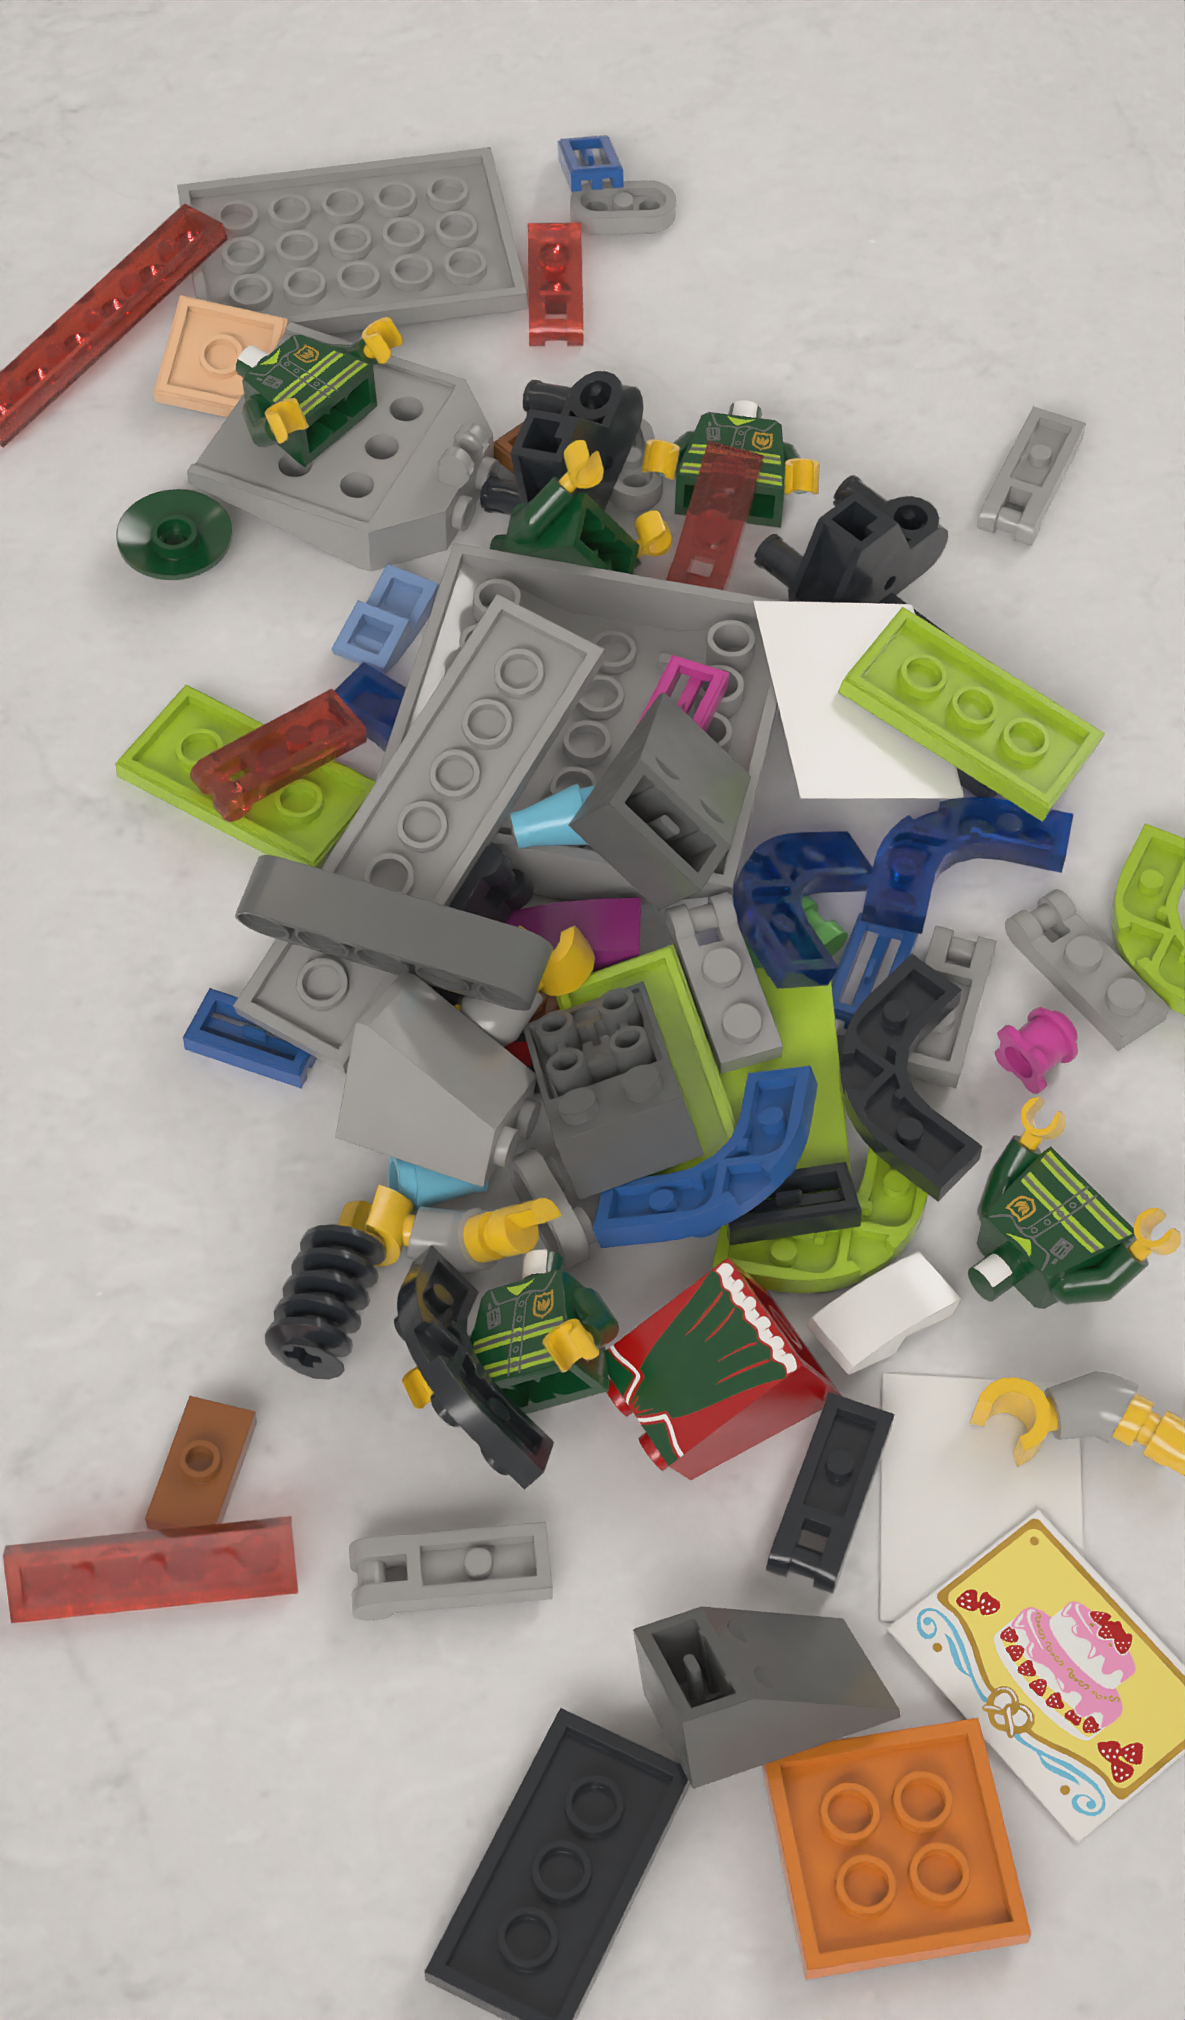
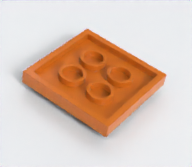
[762,1718,1031,1980]

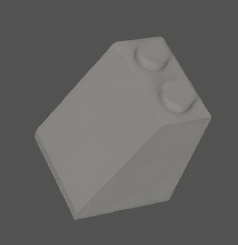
[335,971,541,1187]

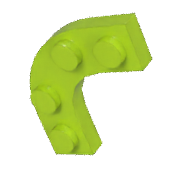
[1111,823,1185,1016]
[712,1147,928,1293]

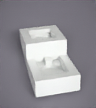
[806,1251,962,1375]

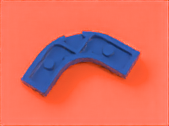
[593,1066,818,1248]

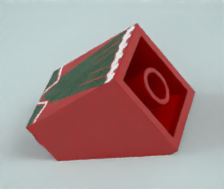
[606,1257,842,1480]

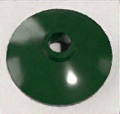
[116,489,232,580]

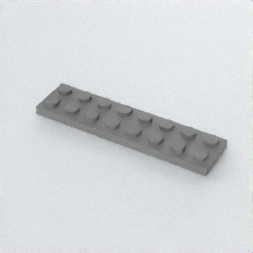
[233,594,605,1074]

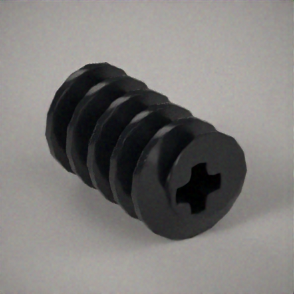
[265,1224,386,1379]

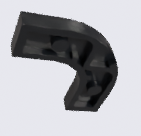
[839,954,983,1202]
[394,1245,554,1490]

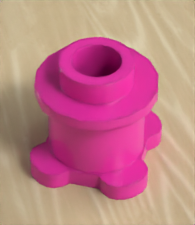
[995,1007,1078,1094]

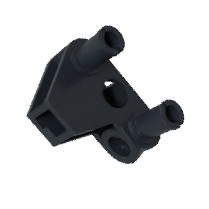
[480,371,644,515]
[754,475,948,604]

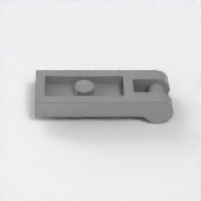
[977,406,1086,546]
[1005,889,1169,1051]
[665,892,783,1074]
[907,926,997,1089]
[349,1522,553,1621]

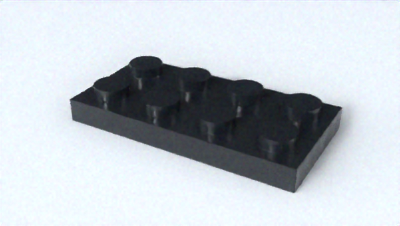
[424,1708,690,2020]

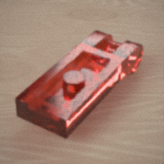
[528,223,584,347]
[666,441,764,591]
[190,688,367,822]

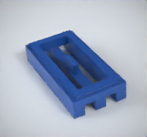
[557,135,624,192]
[831,912,919,1030]
[183,988,317,1089]

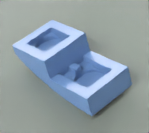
[331,564,439,674]

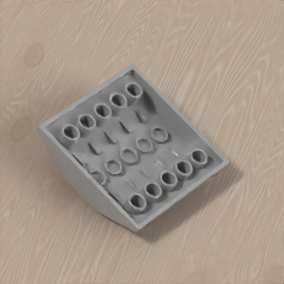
[374,543,782,904]

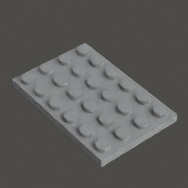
[177,147,528,334]

